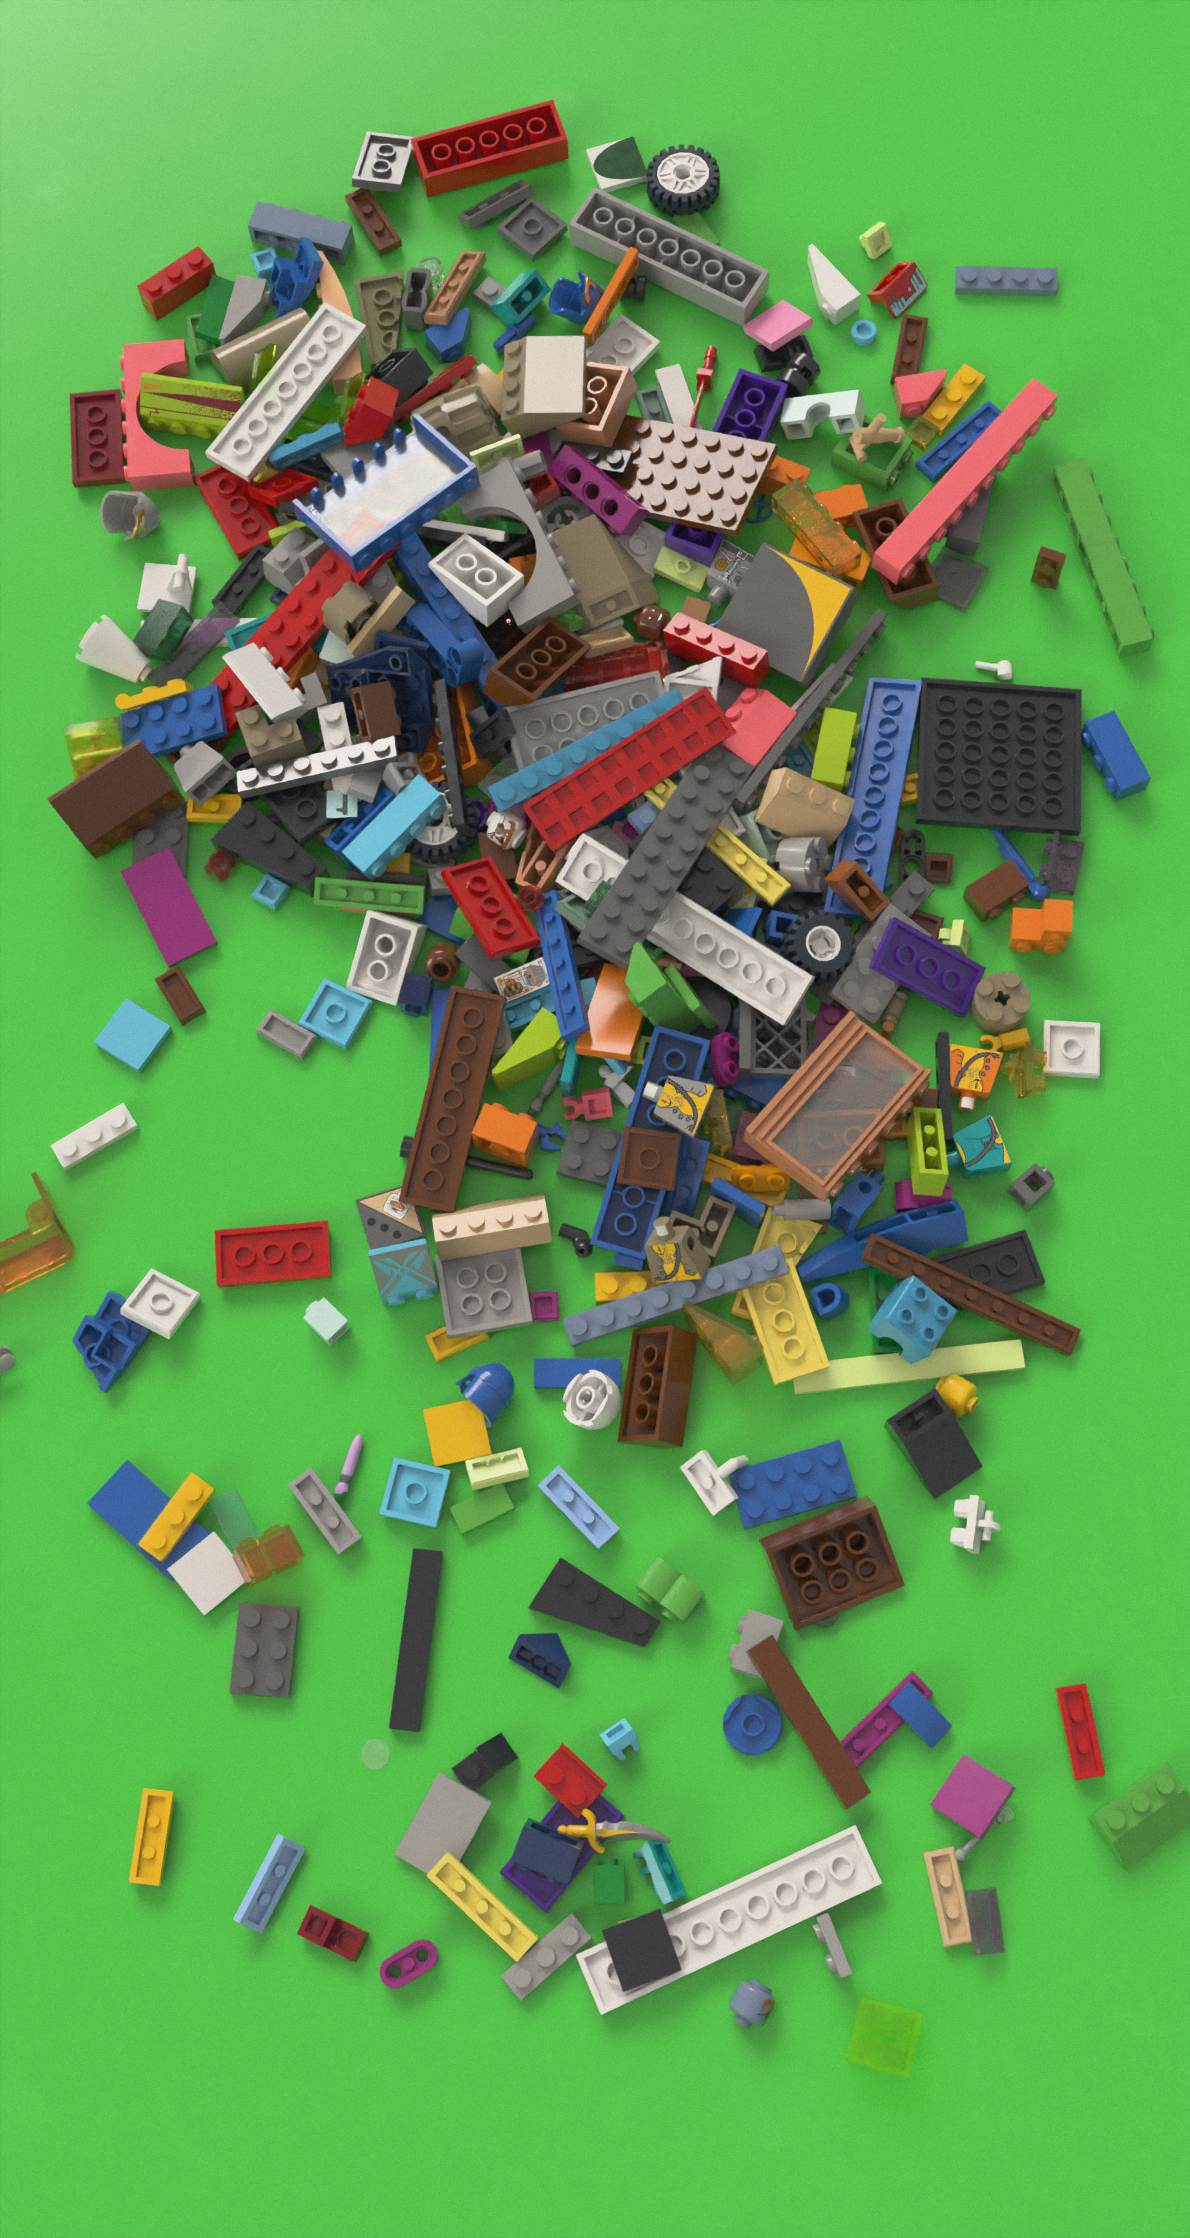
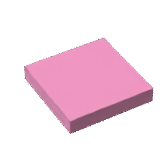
[743,300,813,351]

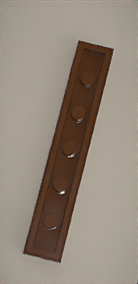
[746,1634,872,1810]

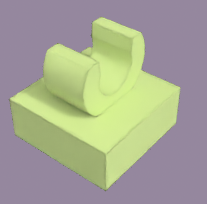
[859,222,893,259]
[938,920,970,956]

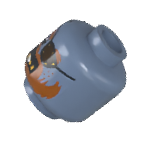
[729,1978,775,2029]

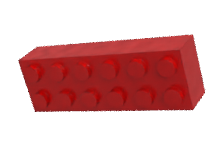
[411,100,569,198]

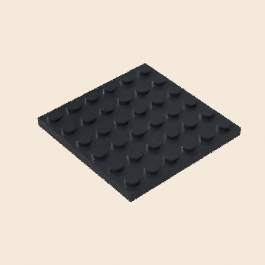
[916,677,1082,836]

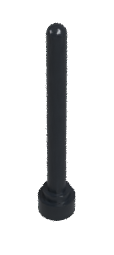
[400,1135,534,1180]

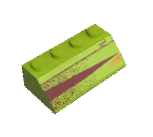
[140,372,246,439]

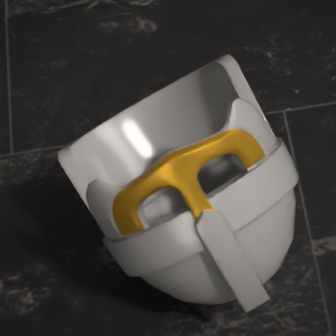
[100,491,162,541]

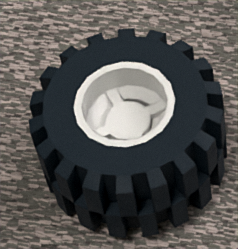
[779,910,856,986]

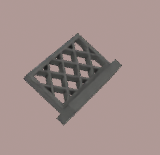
[737,993,806,1080]

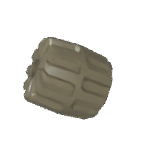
[410,384,504,479]

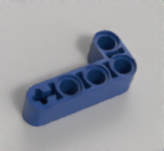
[398,602,484,688]

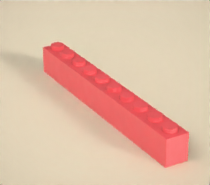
[871,378,1058,584]

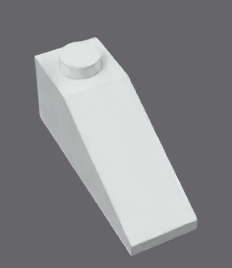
[807,244,861,326]

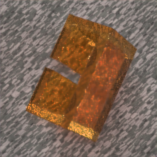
[232,1524,304,1588]

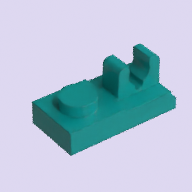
[633,1840,687,1905]

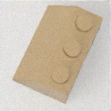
[754,767,855,849]

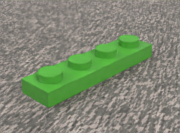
[314,877,426,914]

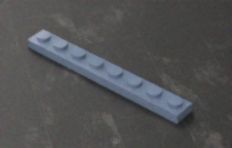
[563,1245,790,1347]

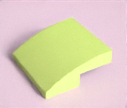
[470,434,525,472]

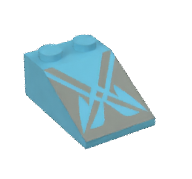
[368,1238,439,1306]

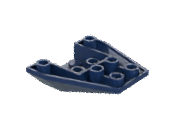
[326,646,437,754]

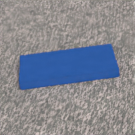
[87,1460,210,1582]

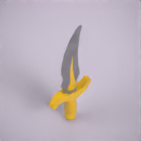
[557,1809,671,1853]

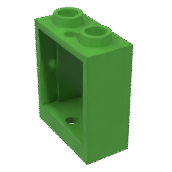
[831,415,913,492]

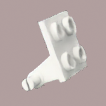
[137,554,197,616]

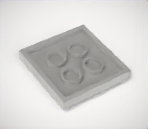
[435,1247,533,1339]

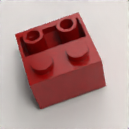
[342,376,399,446]

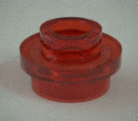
[517,885,545,912]

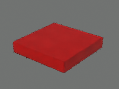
[248,468,319,508]

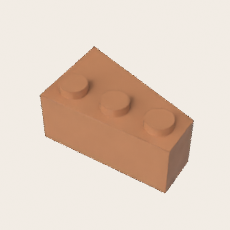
[515,823,581,901]

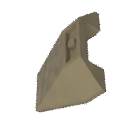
[551,514,660,636]

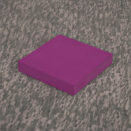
[930,1754,1016,1840]

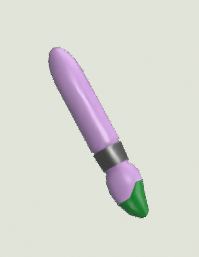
[334,1435,363,1504]

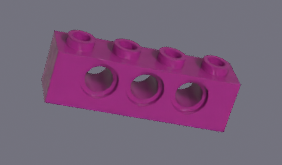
[548,445,649,537]

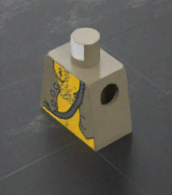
[645,1216,711,1283]

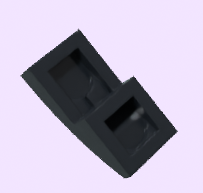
[754,335,813,372]

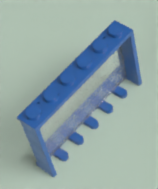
[292,413,480,574]

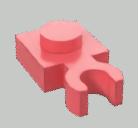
[562,1087,613,1121]

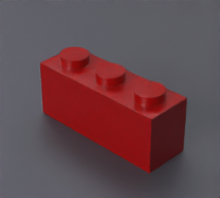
[137,246,216,321]

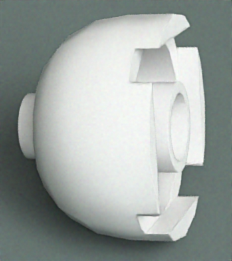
[563,1370,622,1430]

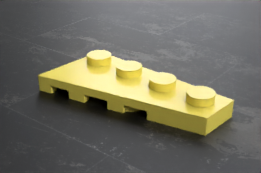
[731,1207,822,1321]

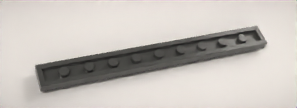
[732,608,887,816]

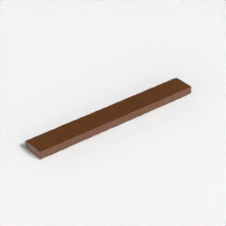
[859,1233,1081,1357]

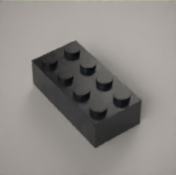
[628,823,744,918]

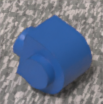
[810,1283,850,1320]

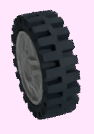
[646,144,720,216]
[406,782,479,865]

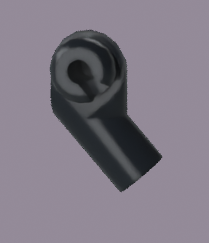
[558,1223,593,1258]

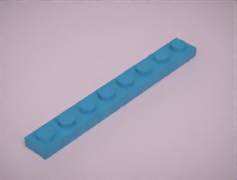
[486,688,684,814]

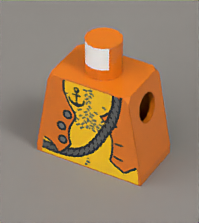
[949,1044,1003,1113]

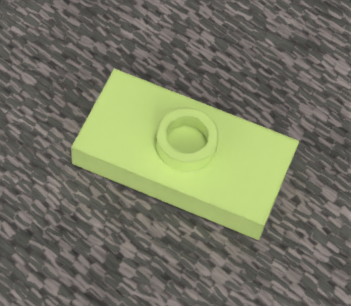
[652,546,709,593]
[465,1447,529,1490]

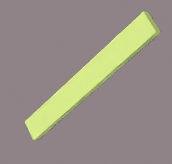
[793,1339,1025,1395]

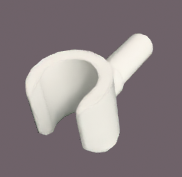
[975,660,1012,681]

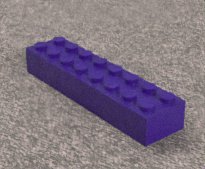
[664,368,788,568]

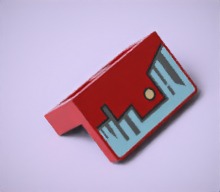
[867,261,928,318]

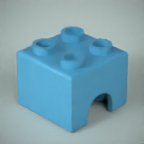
[867,1275,957,1364]

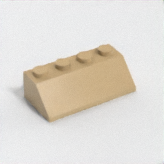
[432,1193,552,1261]

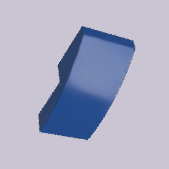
[888,1682,952,1749]

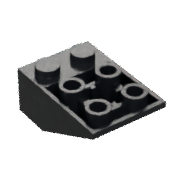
[884,1389,983,1499]

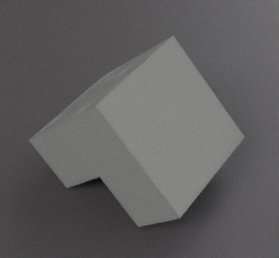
[300,672,331,723]

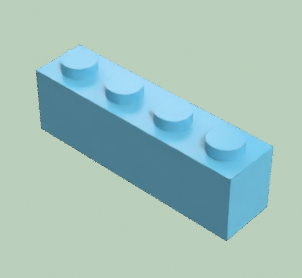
[342,774,448,882]

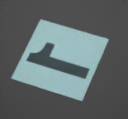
[326,790,357,818]

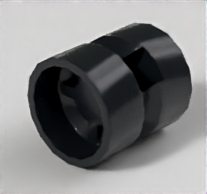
[776,352,821,398]

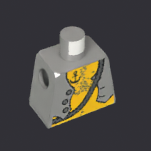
[642,1076,715,1139]

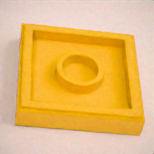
[423,1400,492,1467]

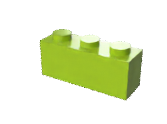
[811,707,860,793]
[907,1107,949,1196]

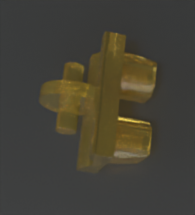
[1000,1042,1047,1099]

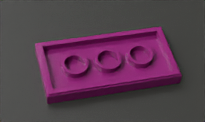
[120,848,218,968]

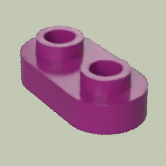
[711,1032,739,1087]
[379,1939,438,1988]

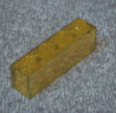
[771,478,862,580]

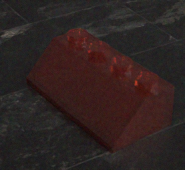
[560,640,670,693]

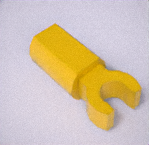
[979,1027,1030,1052]

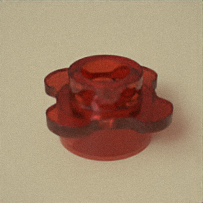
[205,851,237,881]

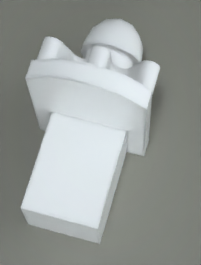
[598,1064,635,1108]

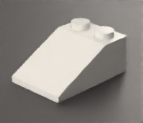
[428,533,524,627]
[346,910,427,1006]

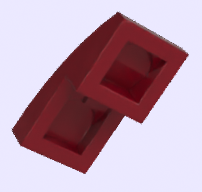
[297,1905,370,1962]

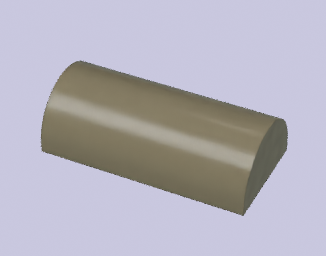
[210,307,311,392]

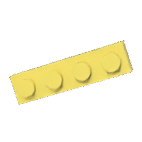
[427,1851,538,1962]

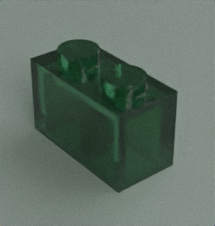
[133,599,195,663]

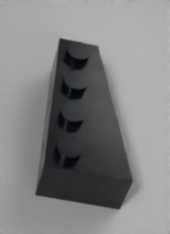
[210,801,331,897]

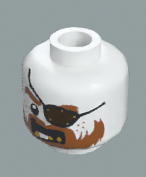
[486,809,528,850]

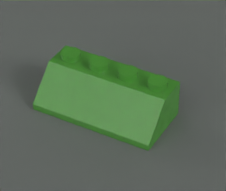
[625,941,702,1034]

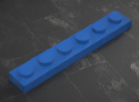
[532,889,591,1041]

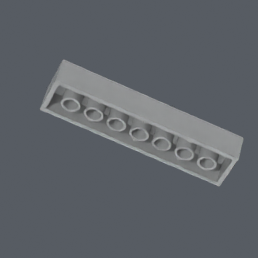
[569,187,769,326]

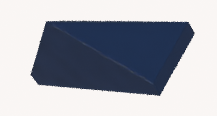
[508,1633,571,1688]

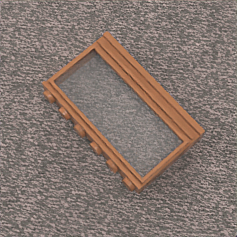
[743,1011,931,1202]

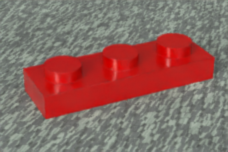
[1055,1683,1105,1781]

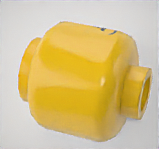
[935,1374,979,1417]

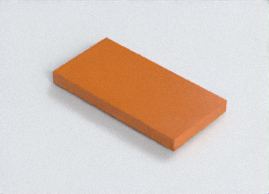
[575,963,645,1061]

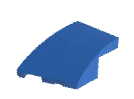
[269,237,324,319]
[72,1291,152,1392]

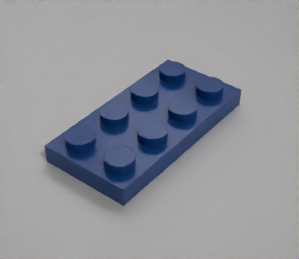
[121,684,228,758]
[728,1440,858,1530]

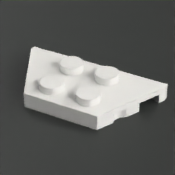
[664,657,723,702]

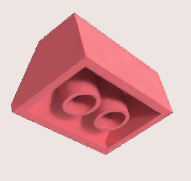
[718,688,798,771]

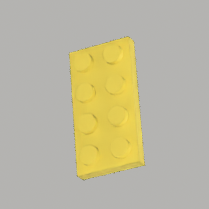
[741,1258,830,1386]

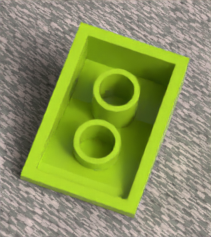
[492,1007,569,1092]

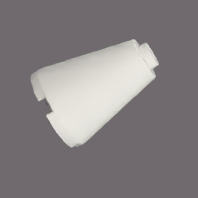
[76,615,153,684]

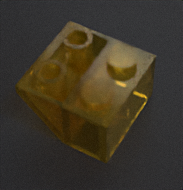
[64,716,125,780]

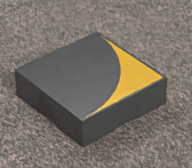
[716,542,860,690]

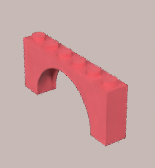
[120,339,194,491]

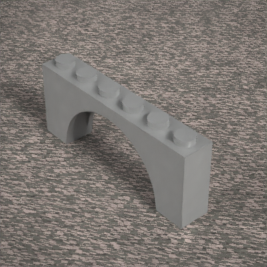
[458,460,581,634]

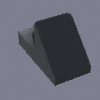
[452,1733,518,1791]

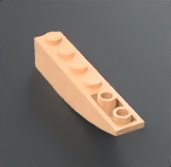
[316,251,363,395]

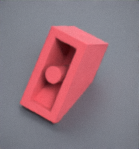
[893,369,947,418]

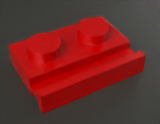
[533,1743,608,1819]

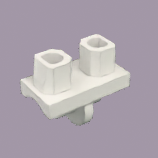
[950,1495,1001,1554]

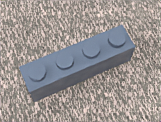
[248,201,355,265]

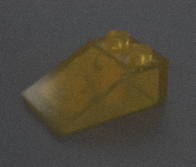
[682,1301,764,1386]

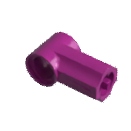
[894,1180,952,1213]

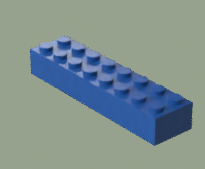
[590,1025,711,1261]

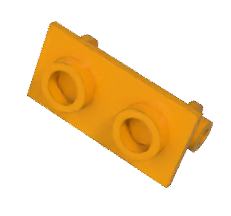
[731,1164,790,1192]

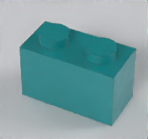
[490,269,552,326]

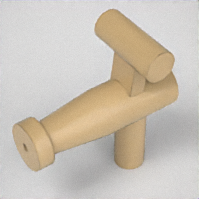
[849,413,905,462]

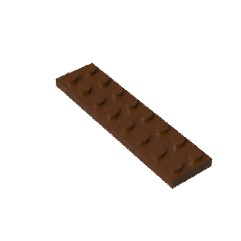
[398,985,507,1213]

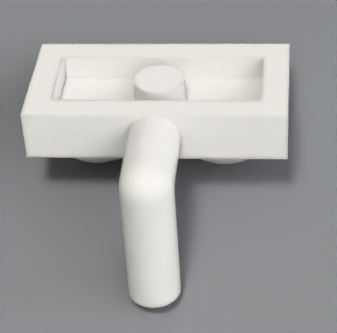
[680,1449,749,1516]

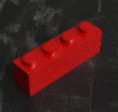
[663,612,770,689]

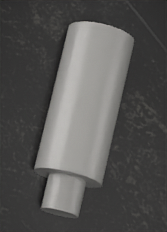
[772,1199,831,1221]

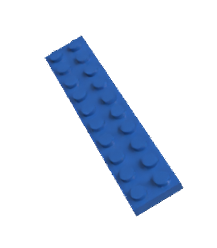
[824,677,922,921]

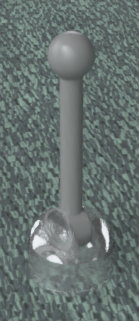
[955,1804,1016,1861]

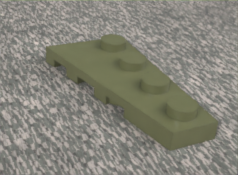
[354,271,404,370]

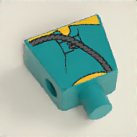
[946,1114,1012,1179]

